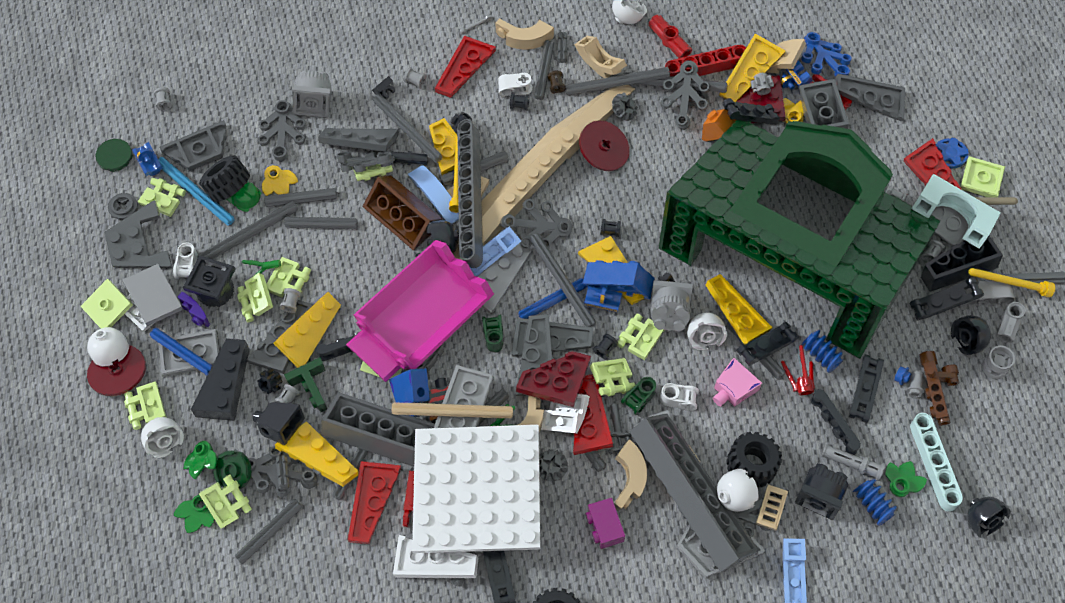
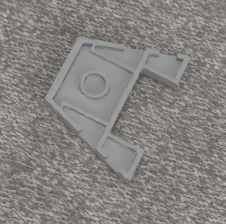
[677,525,765,578]

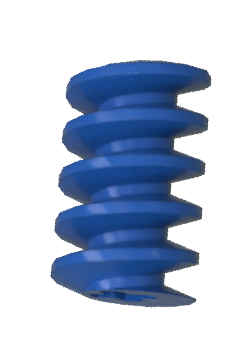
[801,330,844,373]
[852,479,897,526]

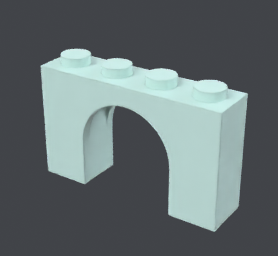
[911,174,1001,248]

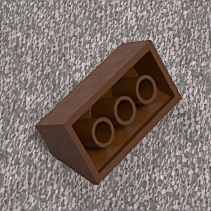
[362,175,443,251]

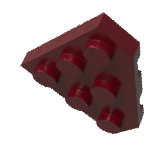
[736,75,786,124]
[516,351,591,407]

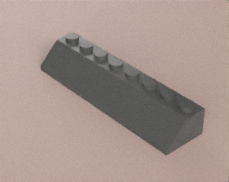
[321,392,435,466]
[630,413,759,572]

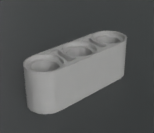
[960,281,1015,306]

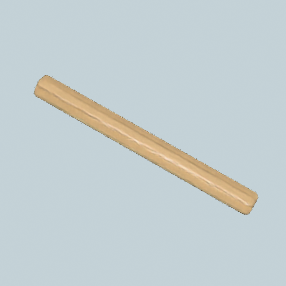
[392,402,513,418]

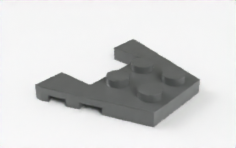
[104,200,172,268]

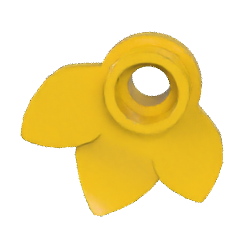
[782,98,804,124]
[262,165,298,196]

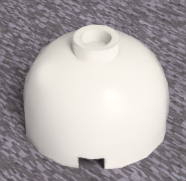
[612,0,647,24]
[687,313,727,350]
[87,327,129,366]
[141,417,184,458]
[717,469,758,512]

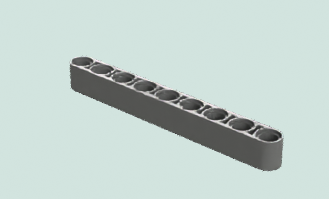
[457,119,483,269]

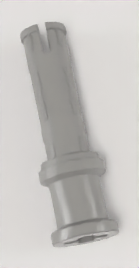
[821,444,886,481]

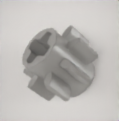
[750,73,774,95]

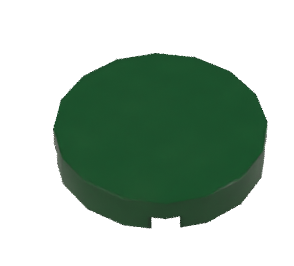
[95,139,133,172]
[213,450,252,489]

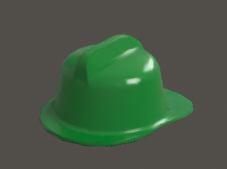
[226,181,262,212]

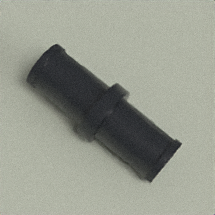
[391,151,428,165]

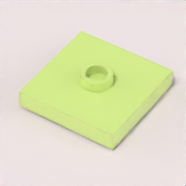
[960,156,1005,197]
[81,279,133,329]

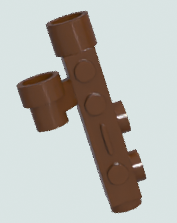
[919,351,959,426]

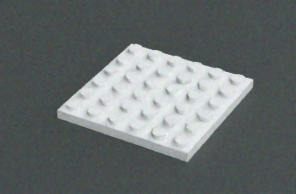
[412,425,541,553]

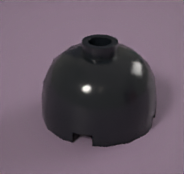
[427,220,459,253]
[951,315,991,355]
[967,496,1011,538]

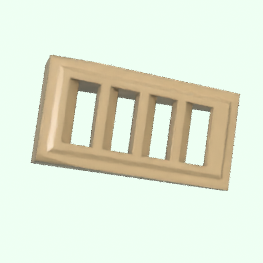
[756,485,788,531]

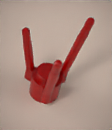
[781,345,815,396]

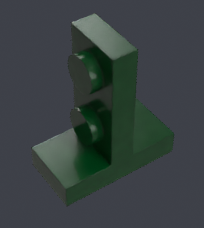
[284,357,327,413]

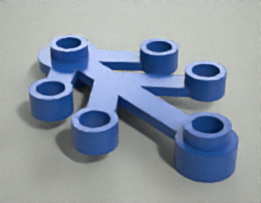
[801,32,852,77]

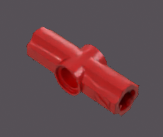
[648,15,692,58]

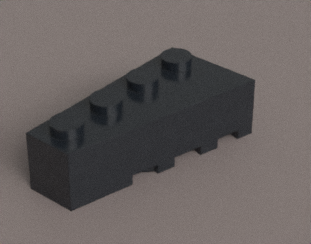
[921,236,1003,292]
[191,338,250,421]

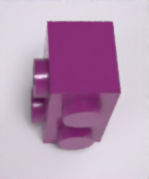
[585,497,625,549]

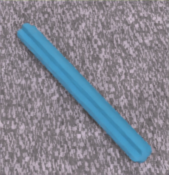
[158,157,235,226]

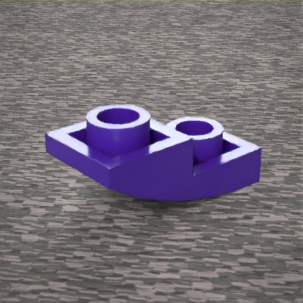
[178,292,210,327]

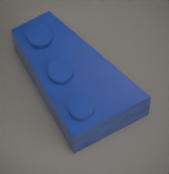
[583,260,655,299]

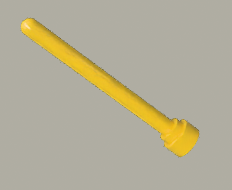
[449,136,459,213]
[968,268,1055,298]

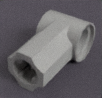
[996,302,1025,343]

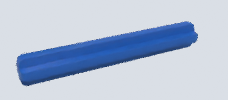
[518,278,586,319]
[150,328,212,375]

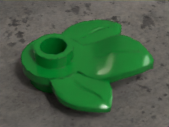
[184,441,217,479]
[885,461,927,497]
[174,495,215,533]

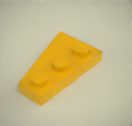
[429,118,457,176]

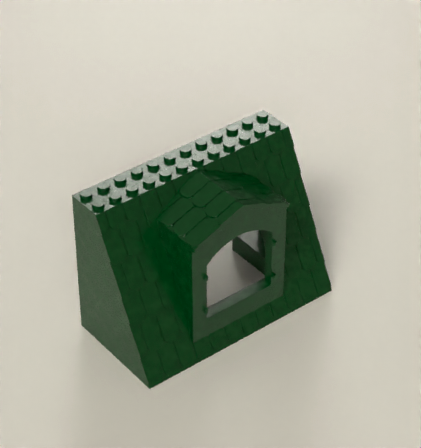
[658,120,940,359]

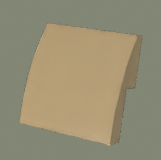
[765,39,806,73]

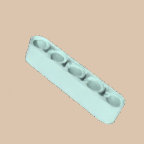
[910,413,963,511]

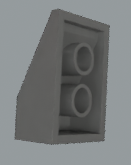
[799,79,849,129]

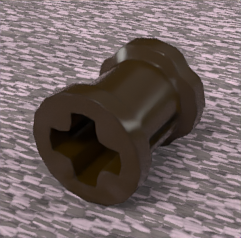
[547,70,566,94]

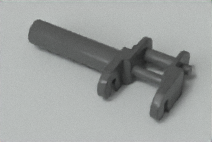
[608,404,632,454]

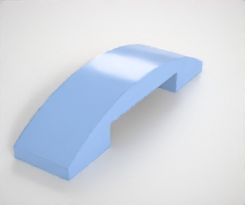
[408,165,459,224]
[470,226,521,277]
[783,538,807,603]

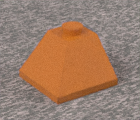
[702,109,736,141]

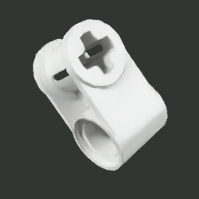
[498,73,532,97]
[173,242,198,279]
[660,383,699,411]

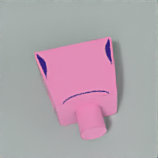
[713,358,762,407]

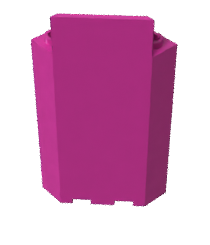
[346,240,494,382]

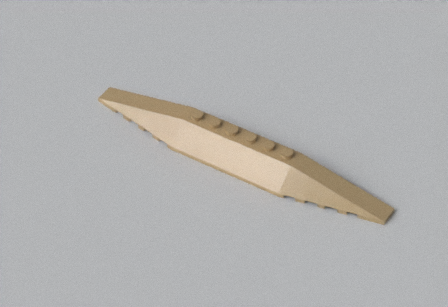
[453,85,635,260]

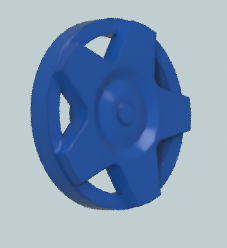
[936,138,969,169]

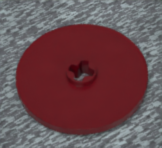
[579,120,630,171]
[87,345,146,396]

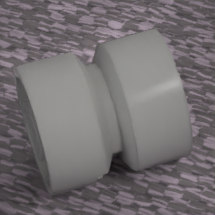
[982,345,1015,379]

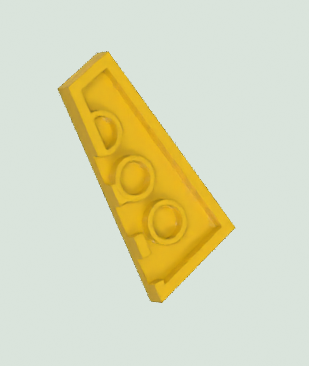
[719,34,786,102]
[578,236,644,305]
[705,274,773,344]
[273,292,341,368]
[275,422,359,487]

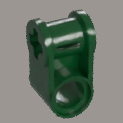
[482,314,504,353]
[621,377,656,415]

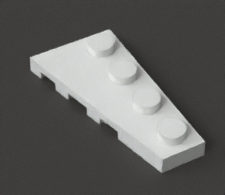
[393,535,479,578]

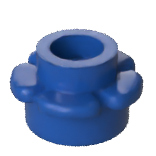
[894,366,912,385]

